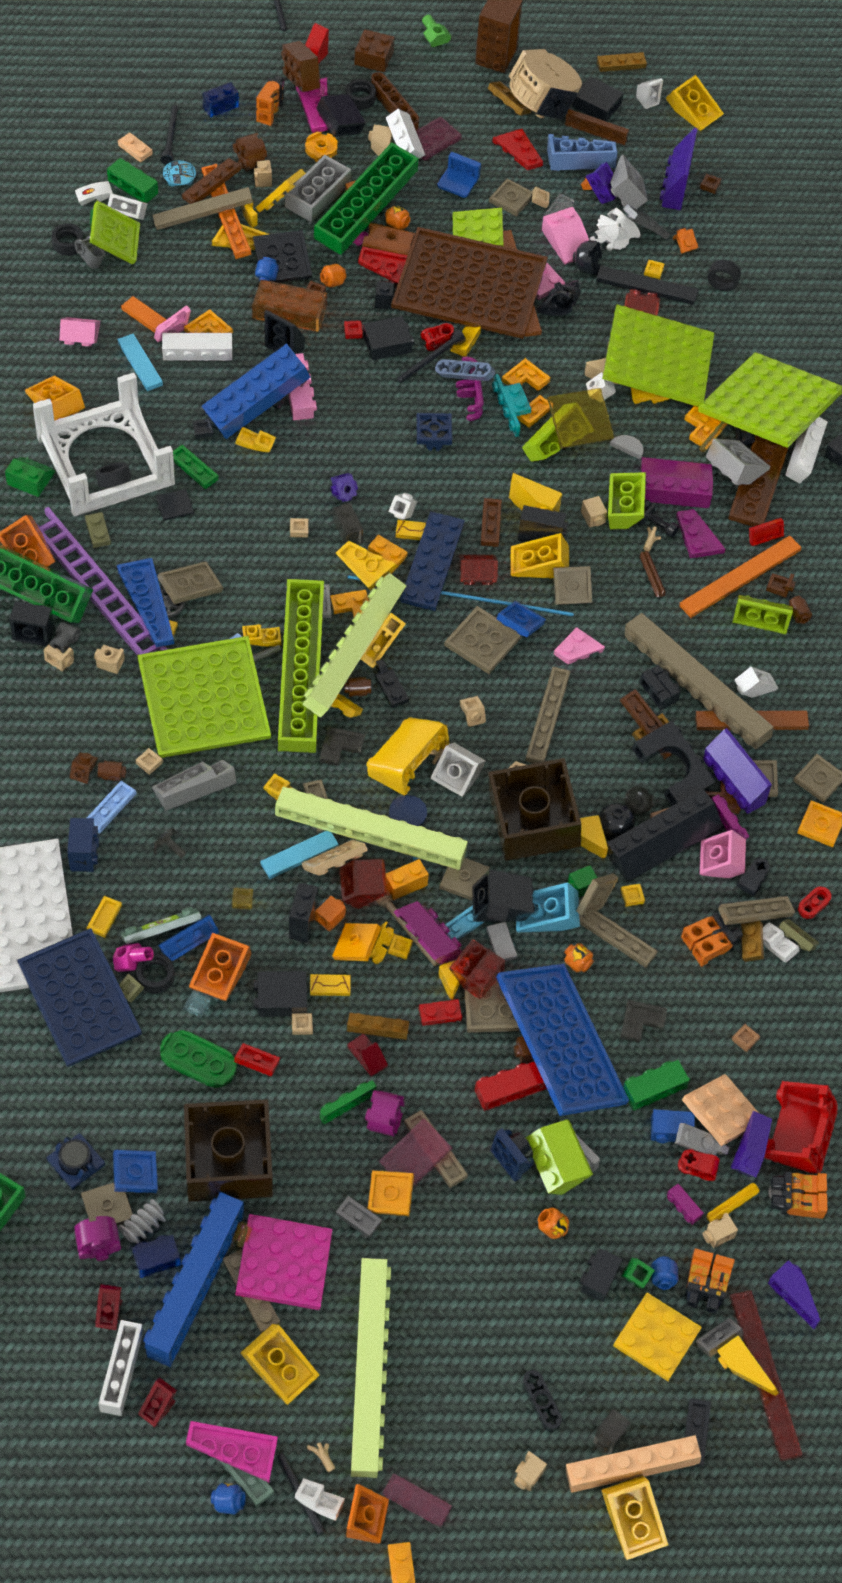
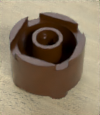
[233,133,267,171]

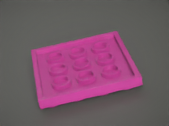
[235,1214,332,1310]

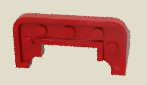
[764,1081,838,1174]

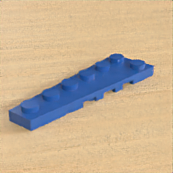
[117,558,174,648]

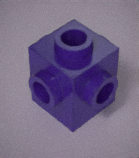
[331,473,358,502]

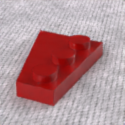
[492,129,543,170]
[358,246,408,284]

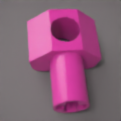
[113,943,154,972]

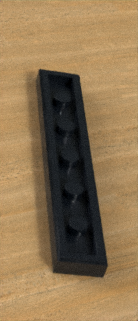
[596,266,698,305]

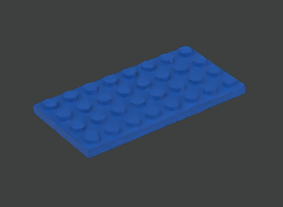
[496,964,629,1116]

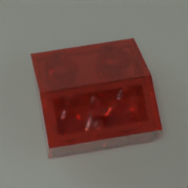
[624,289,660,316]
[340,859,387,909]
[449,939,506,1000]

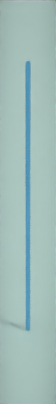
[348,575,574,616]

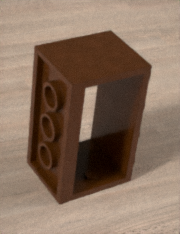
[475,0,523,73]

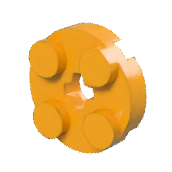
[305,132,337,162]

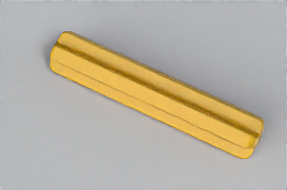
[706,1183,759,1222]

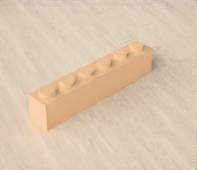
[566,1435,701,1493]

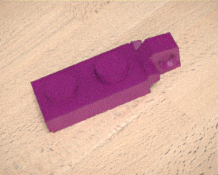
[711,794,749,839]

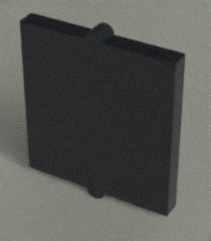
[156,489,194,521]

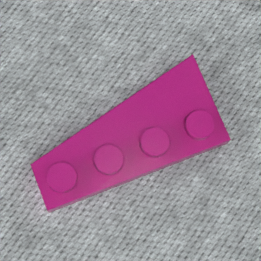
[296,78,328,133]
[186,1421,278,1482]

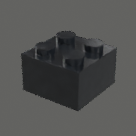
[9,601,55,647]

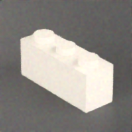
[386,109,425,159]

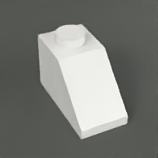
[636,78,663,109]
[735,667,778,698]

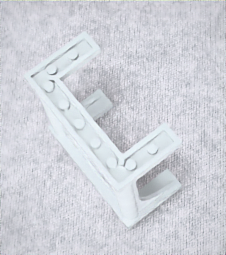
[33,373,175,517]

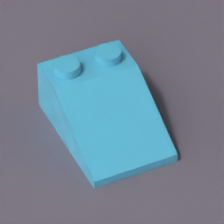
[516,882,580,932]

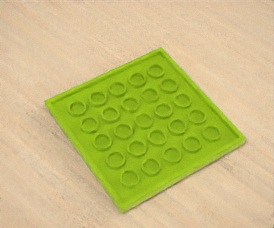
[602,304,714,407]
[698,352,842,448]
[137,636,271,758]

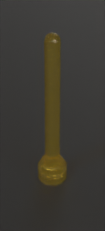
[699,421,728,452]

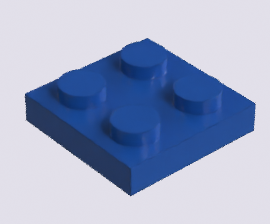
[497,601,546,637]
[113,1150,158,1193]

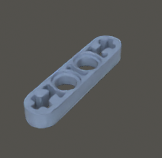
[435,359,495,381]

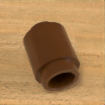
[789,596,812,624]
[344,677,371,697]
[98,761,126,781]

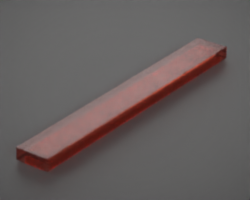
[730,1290,803,1461]

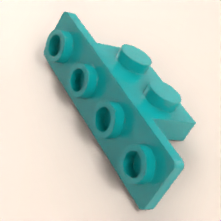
[492,374,531,437]

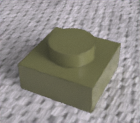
[119,974,145,1003]

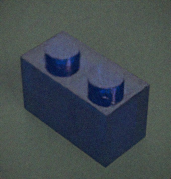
[202,82,239,117]
[132,1235,181,1278]

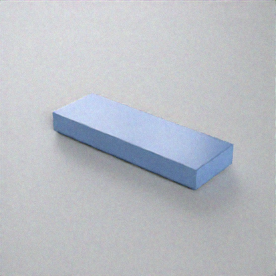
[87,781,136,834]

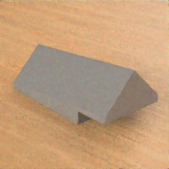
[152,760,237,811]

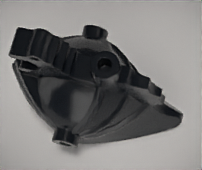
[536,280,581,316]

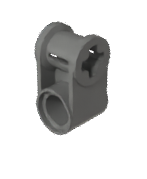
[74,236,105,269]

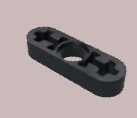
[523,1370,562,1432]

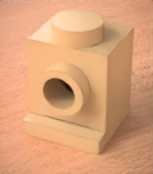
[254,160,272,188]
[94,645,125,674]
[703,1213,738,1249]
[514,1451,547,1491]

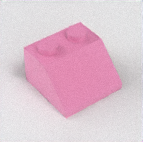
[59,317,100,346]
[700,830,746,878]

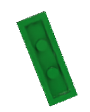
[173,445,219,489]
[320,1080,377,1124]

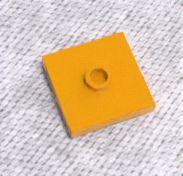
[797,800,842,847]
[332,923,381,961]
[368,1170,414,1216]

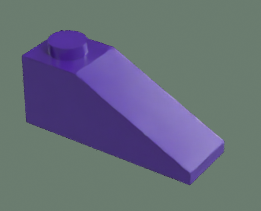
[730,1111,772,1177]
[768,1260,820,1329]

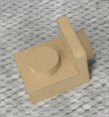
[44,645,74,671]
[460,696,486,727]

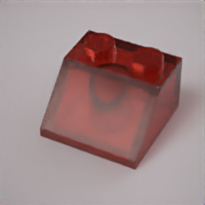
[459,554,498,585]

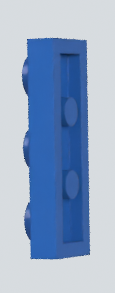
[158,915,219,961]

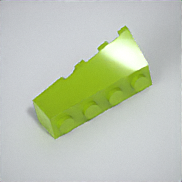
[522,403,594,461]

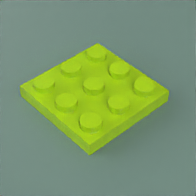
[90,201,140,265]
[453,208,504,247]

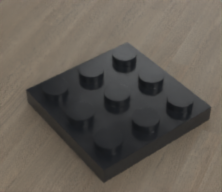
[253,230,312,285]

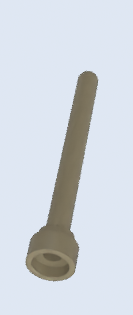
[375,890,439,966]

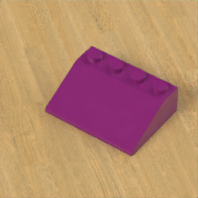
[641,457,713,508]

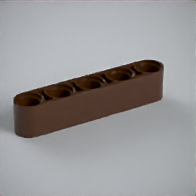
[371,72,419,133]

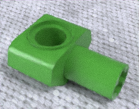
[422,15,452,47]

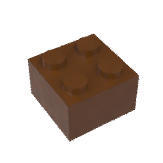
[354,29,395,73]

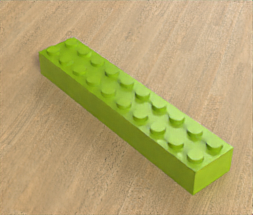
[278,579,324,753]

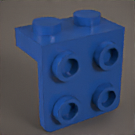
[437,152,481,198]

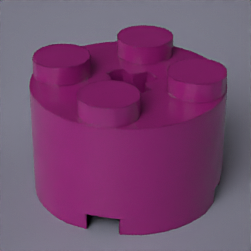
[365,1090,405,1137]
[74,1216,121,1261]

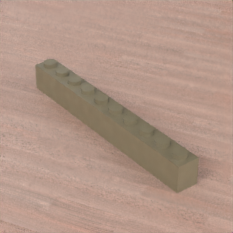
[624,613,774,749]

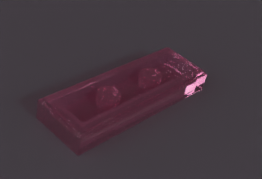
[382,1473,452,1527]

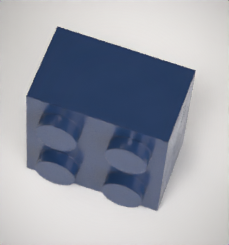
[67,818,100,872]

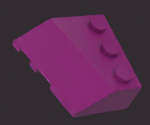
[393,901,464,965]

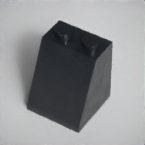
[472,869,535,922]

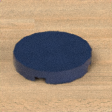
[389,795,427,826]

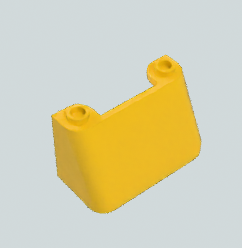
[366,717,450,796]

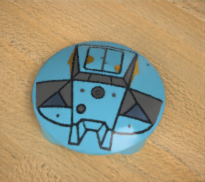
[163,160,196,187]

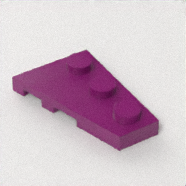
[676,509,725,558]

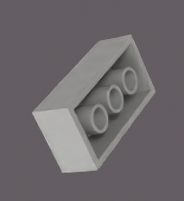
[285,155,352,222]

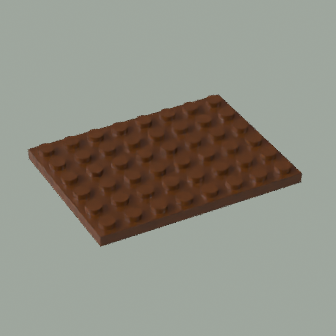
[391,227,548,339]

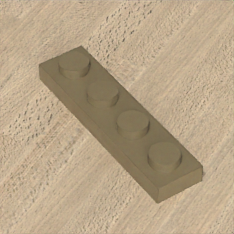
[718,896,795,925]
[404,1110,468,1188]
[222,1249,280,1334]

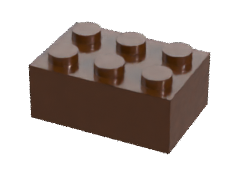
[281,41,321,92]

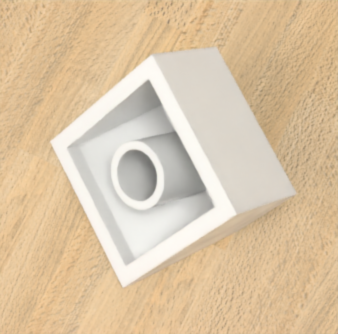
[430,743,486,797]

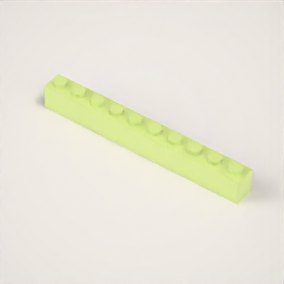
[303,573,406,718]
[275,787,468,870]
[351,1258,391,1478]

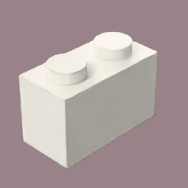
[108,193,148,220]

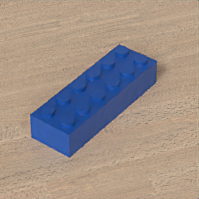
[202,344,311,439]

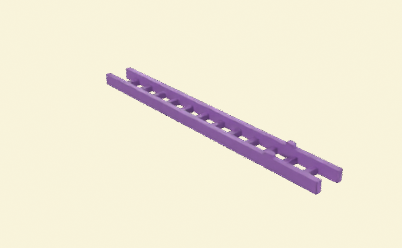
[36,507,168,655]

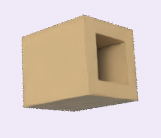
[581,496,607,528]

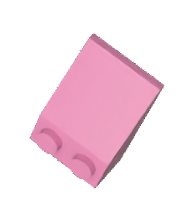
[542,207,590,265]

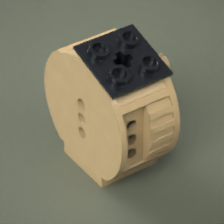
[509,49,582,120]

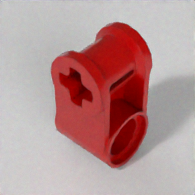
[420,323,454,351]
[678,1149,720,1181]

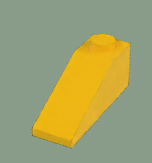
[360,613,406,668]
[717,1336,779,1396]

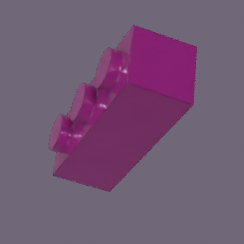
[667,1184,703,1225]

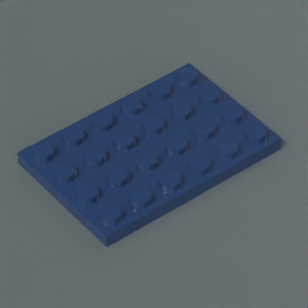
[17,928,142,1068]

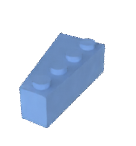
[547,134,617,171]

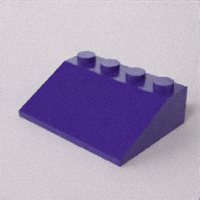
[660,128,698,210]

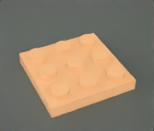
[682,1074,759,1146]

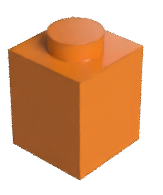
[315,896,346,932]

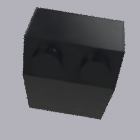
[264,310,305,354]

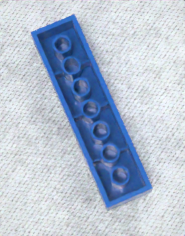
[143,1192,244,1368]

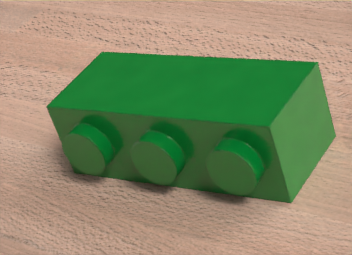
[107,158,158,203]
[623,1060,690,1111]

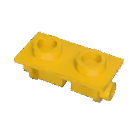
[369,922,394,964]

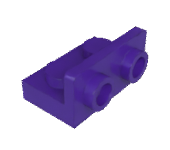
[586,162,616,204]

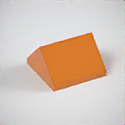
[346,1484,389,1544]

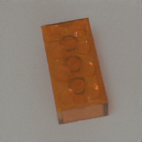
[252,279,327,332]

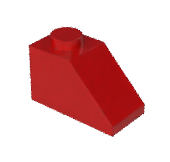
[305,23,329,64]

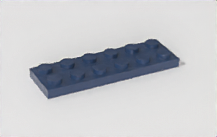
[400,511,465,611]

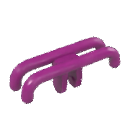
[455,356,484,421]

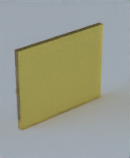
[547,388,614,448]

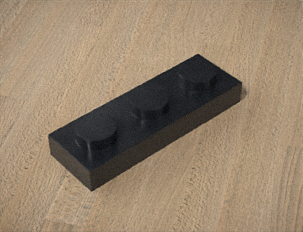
[685,1398,711,1468]

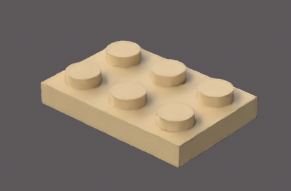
[301,839,368,875]

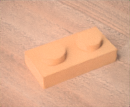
[118,133,153,163]

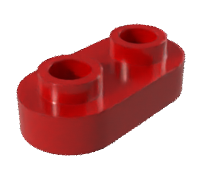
[798,886,831,919]

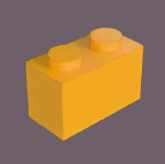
[384,859,429,901]

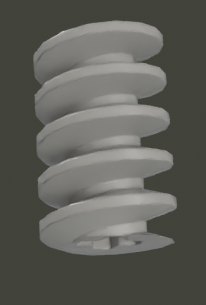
[118,1199,166,1245]

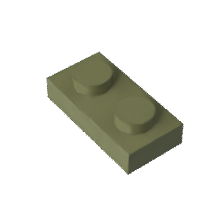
[85,512,111,548]
[779,919,819,951]

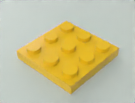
[613,1293,702,1381]

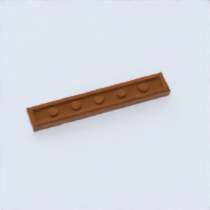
[695,710,809,730]

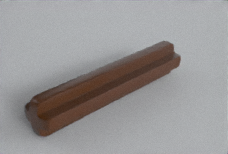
[640,551,666,598]

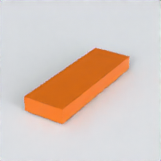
[121,296,167,333]

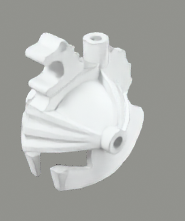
[590,208,640,251]

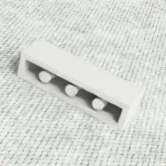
[162,333,232,361]
[785,417,827,484]
[99,1320,143,1416]

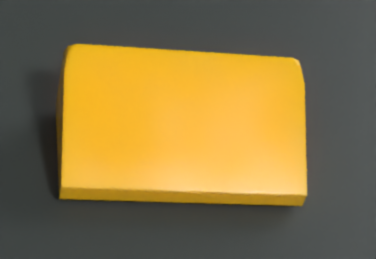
[451,326,481,357]

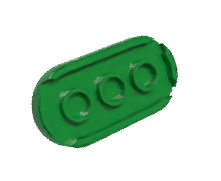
[160,1030,237,1088]

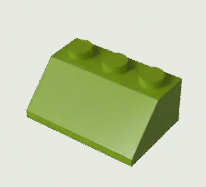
[608,472,646,529]
[732,595,793,634]
[526,1120,593,1195]

